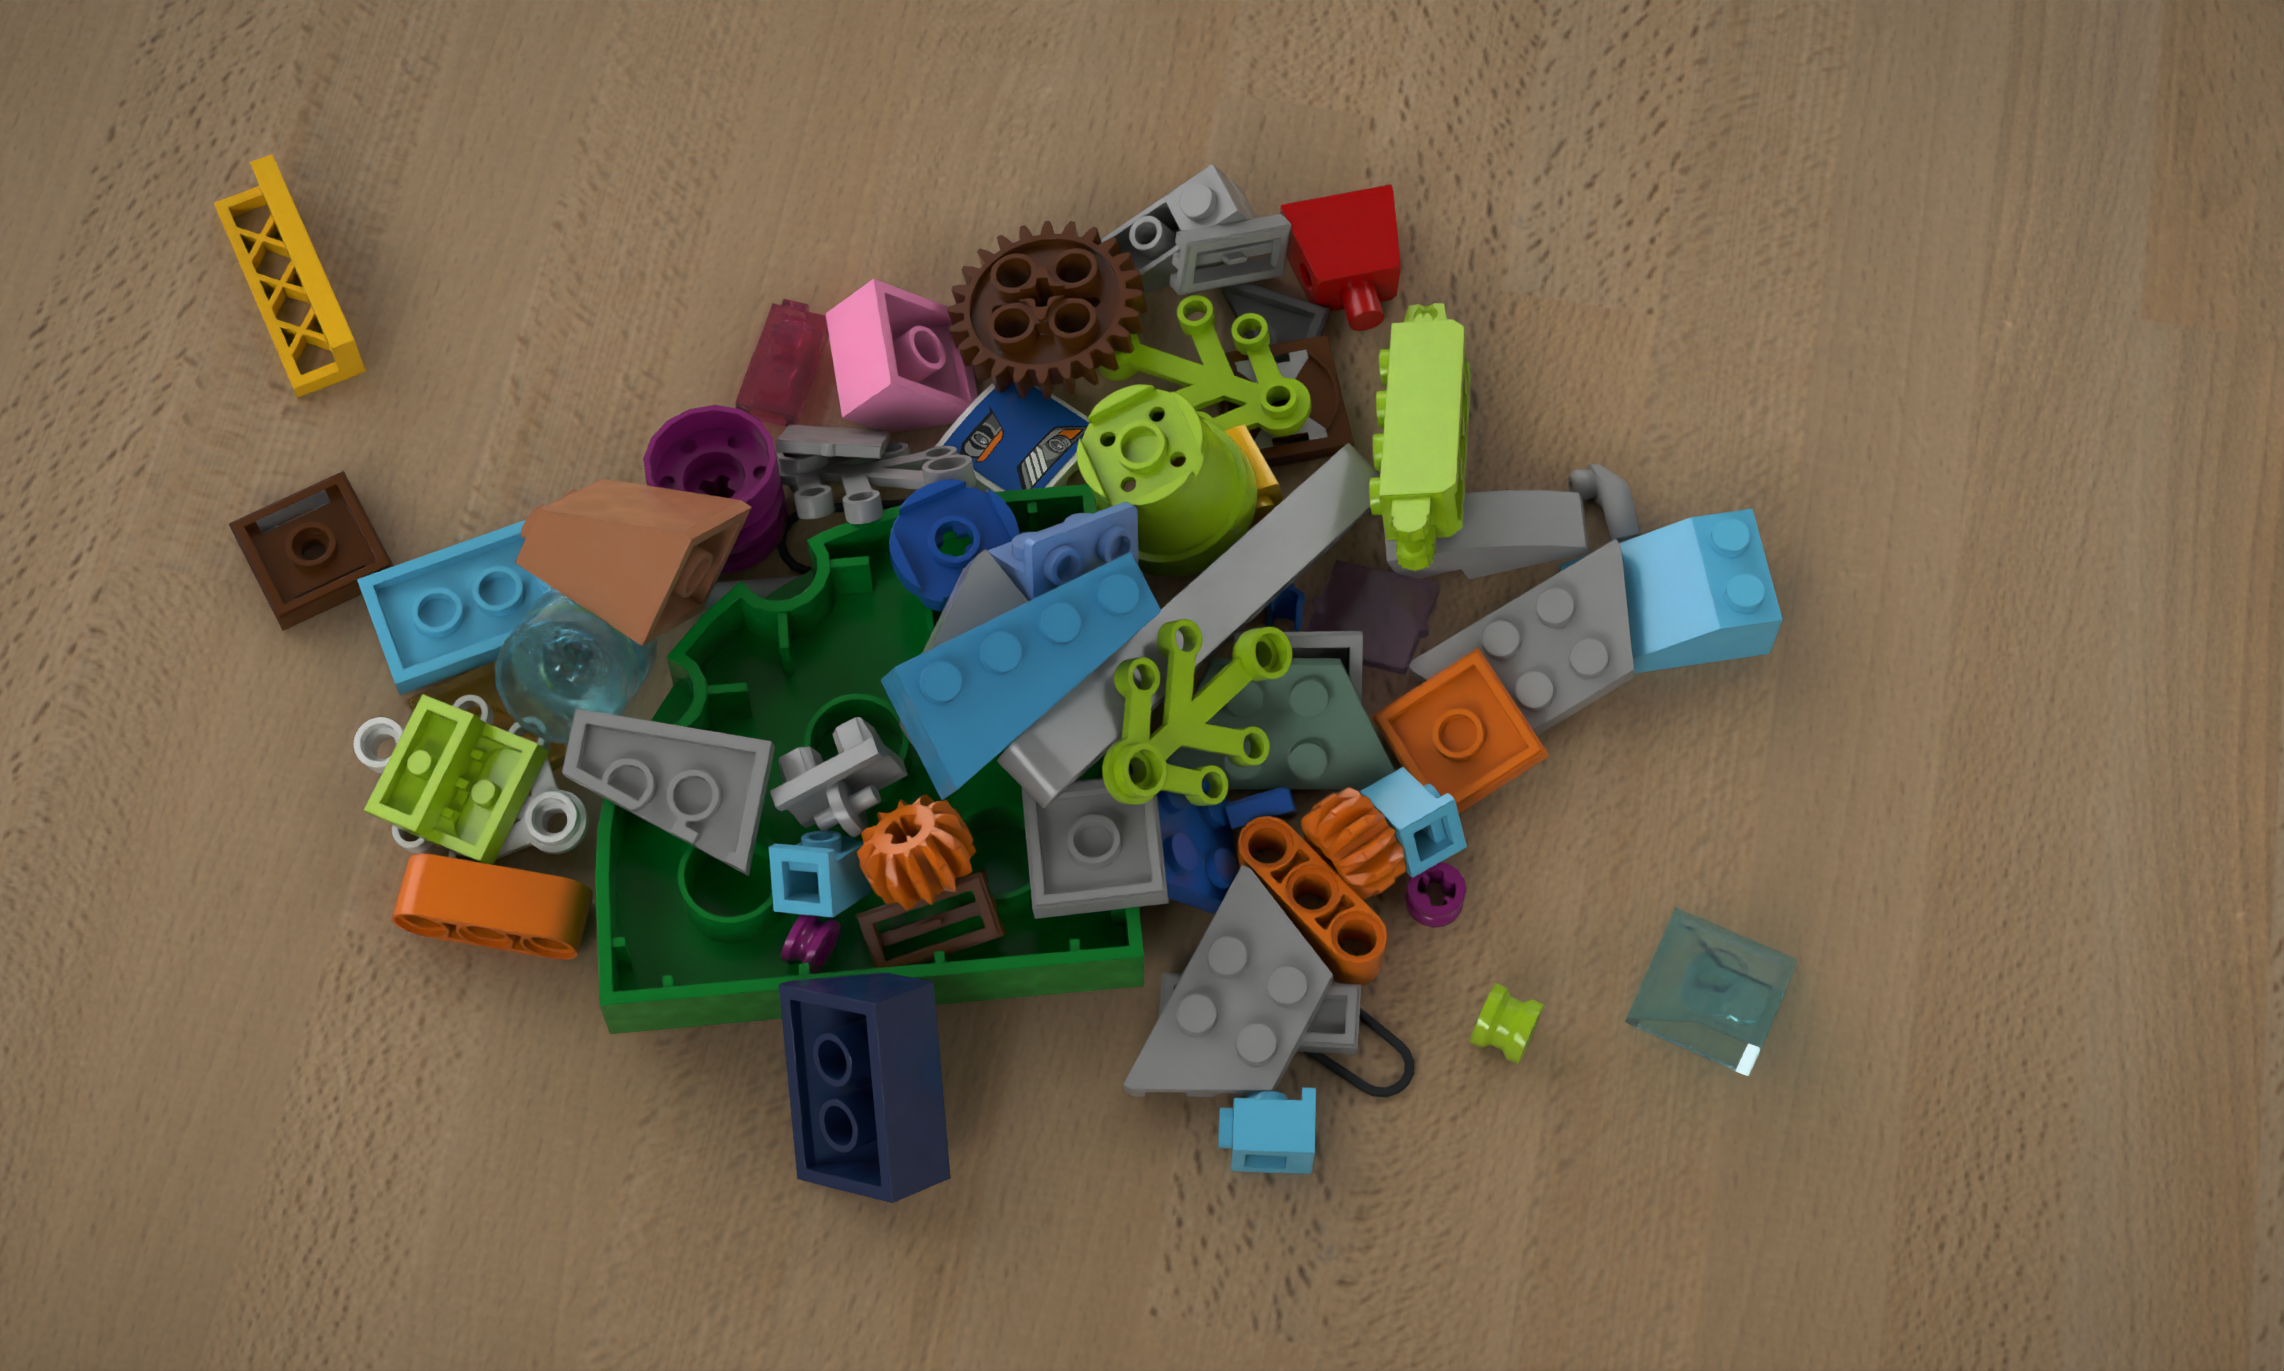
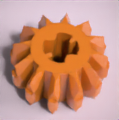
[1301,787,1406,900]
[856,794,976,910]

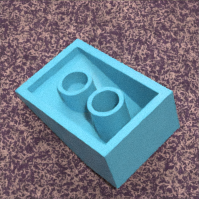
[1559,509,1783,673]

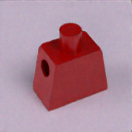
[1280,184,1401,331]

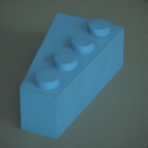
[880,552,1162,800]

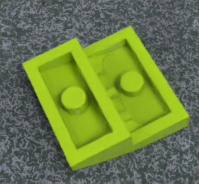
[363,694,549,865]

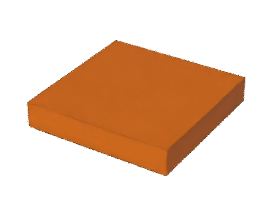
[1371,647,1549,814]

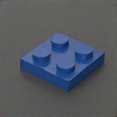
[1129,763,1239,914]

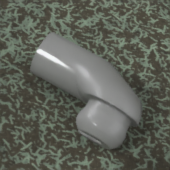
[1568,464,1641,541]

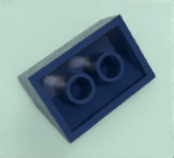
[779,972,951,1203]

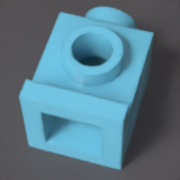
[1359,767,1467,878]
[769,830,871,918]
[1218,1087,1316,1174]

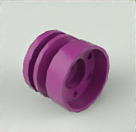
[643,405,789,574]

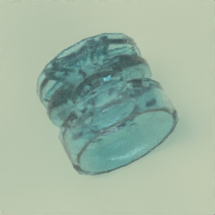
[495,587,657,744]

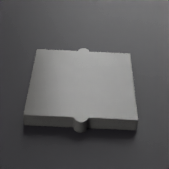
[776,424,890,459]

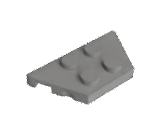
[1407,539,1634,736]
[1123,865,1333,1097]

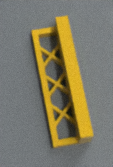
[214,154,366,398]

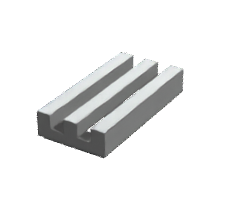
[1169,214,1291,295]

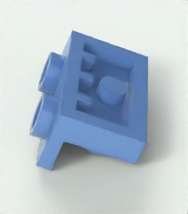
[987,502,1138,601]

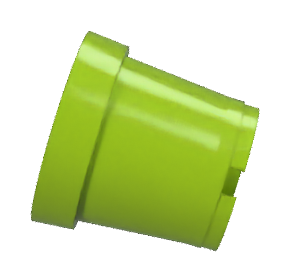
[1077,384,1257,577]

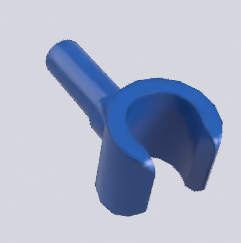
[1264,583,1305,632]

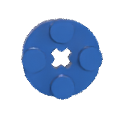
[889,479,1019,611]

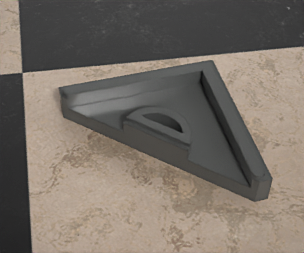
[1222,283,1330,405]

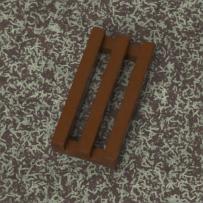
[856,870,1007,968]

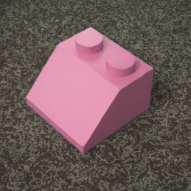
[825,279,978,433]

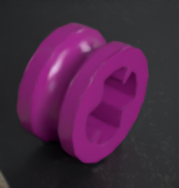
[1405,862,1466,928]
[781,914,841,974]

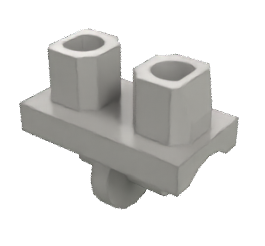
[770,717,908,837]

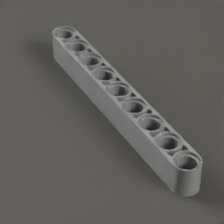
[997,443,1380,809]

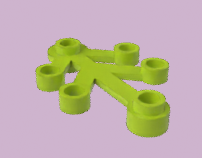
[1097,295,1312,437]
[1102,619,1292,806]

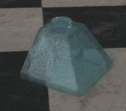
[1625,907,1798,1076]

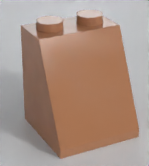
[515,478,752,646]

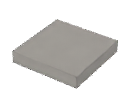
[1022,774,1169,919]

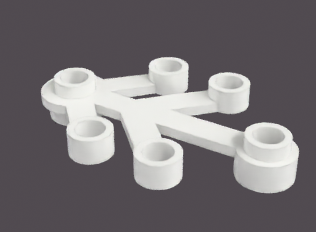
[354,694,589,859]

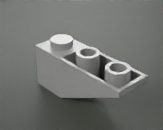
[1101,164,1257,294]

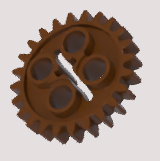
[947,221,1147,400]

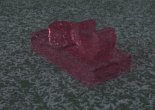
[735,299,829,427]

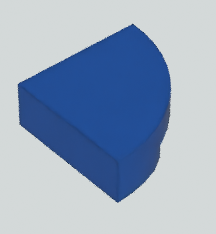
[1226,786,1298,829]

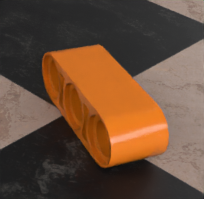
[1236,816,1387,986]
[391,854,594,960]

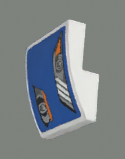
[935,382,1090,493]

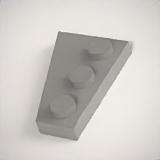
[562,708,775,876]

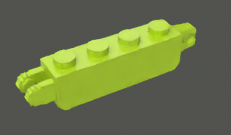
[1369,303,1471,572]

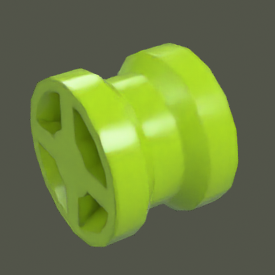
[1469,983,1545,1065]

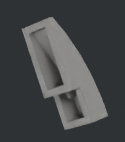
[1383,490,1589,582]

